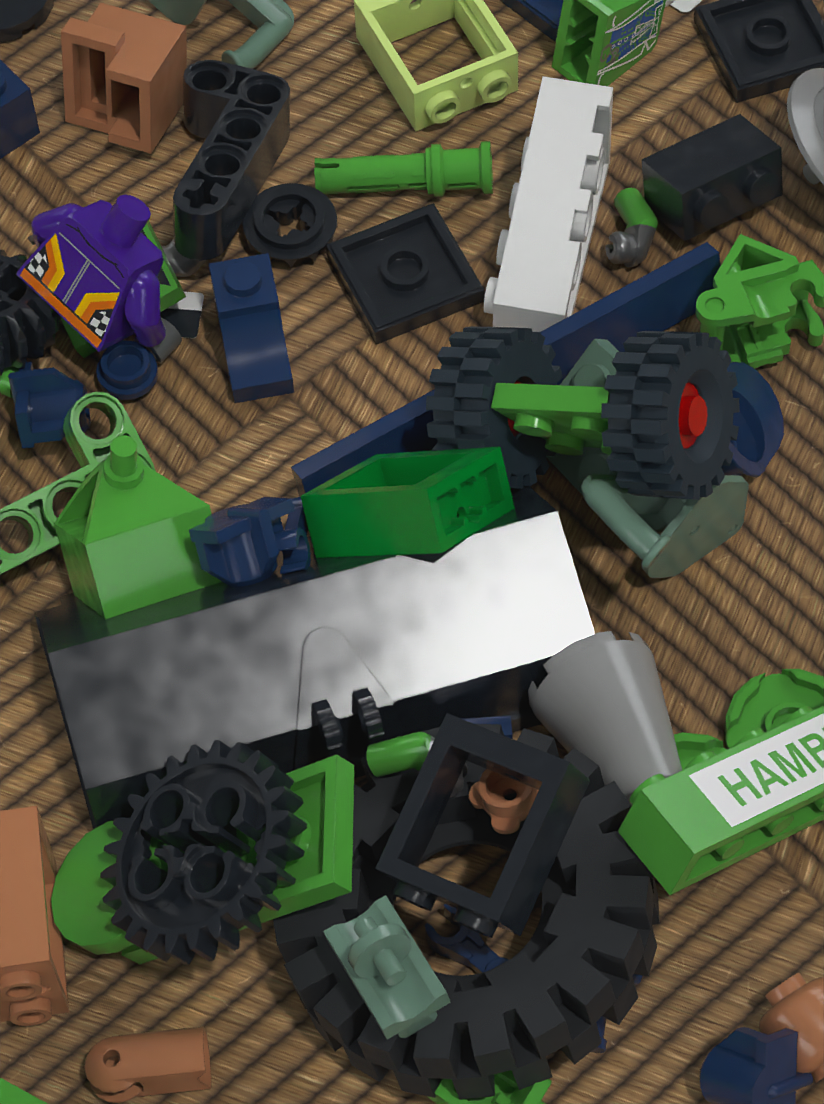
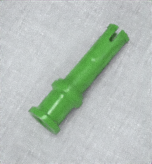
[314,141,493,197]

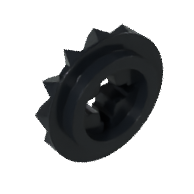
[243,183,338,268]

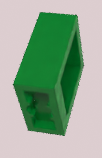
[301,446,515,558]

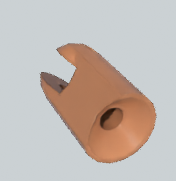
[84,1026,211,1103]

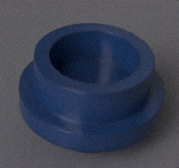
[97,341,158,400]

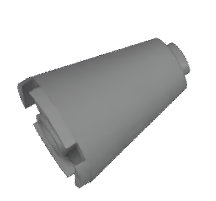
[528,631,682,806]

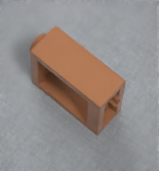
[0,806,69,1026]

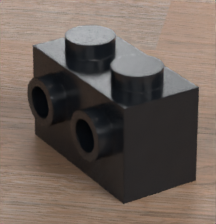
[642,114,783,241]

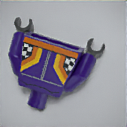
[16,195,182,364]

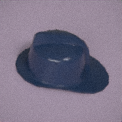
[721,362,784,478]

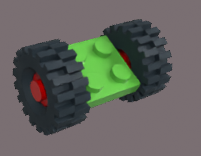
[426,326,740,500]

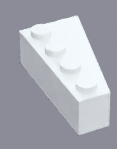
[484,76,613,332]

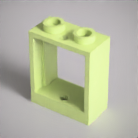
[354,0,518,132]

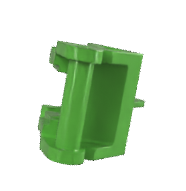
[695,234,824,369]

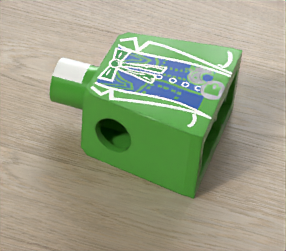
[551,0,675,86]

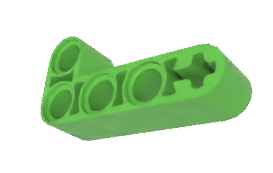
[0,391,155,575]

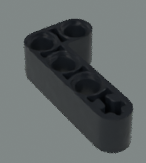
[173,60,290,261]

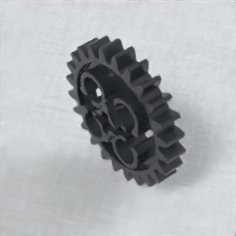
[100,740,307,965]

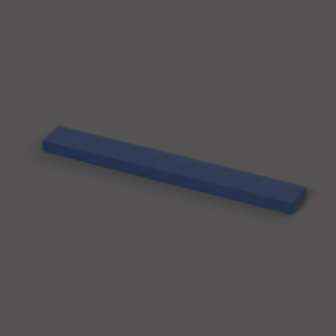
[291,242,721,497]

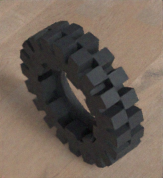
[273,724,660,1099]

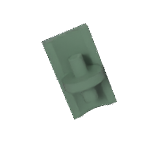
[323,895,451,1039]

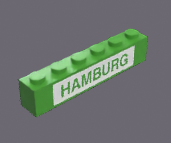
[618,706,824,895]

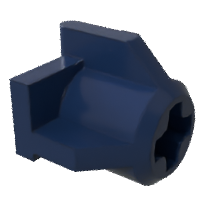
[8,362,91,448]
[189,497,295,587]
[699,1027,813,1104]

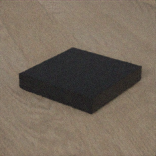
[694,0,824,103]
[326,203,485,345]

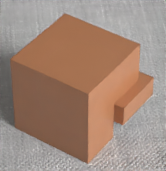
[61,2,187,154]

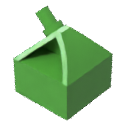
[54,435,221,620]

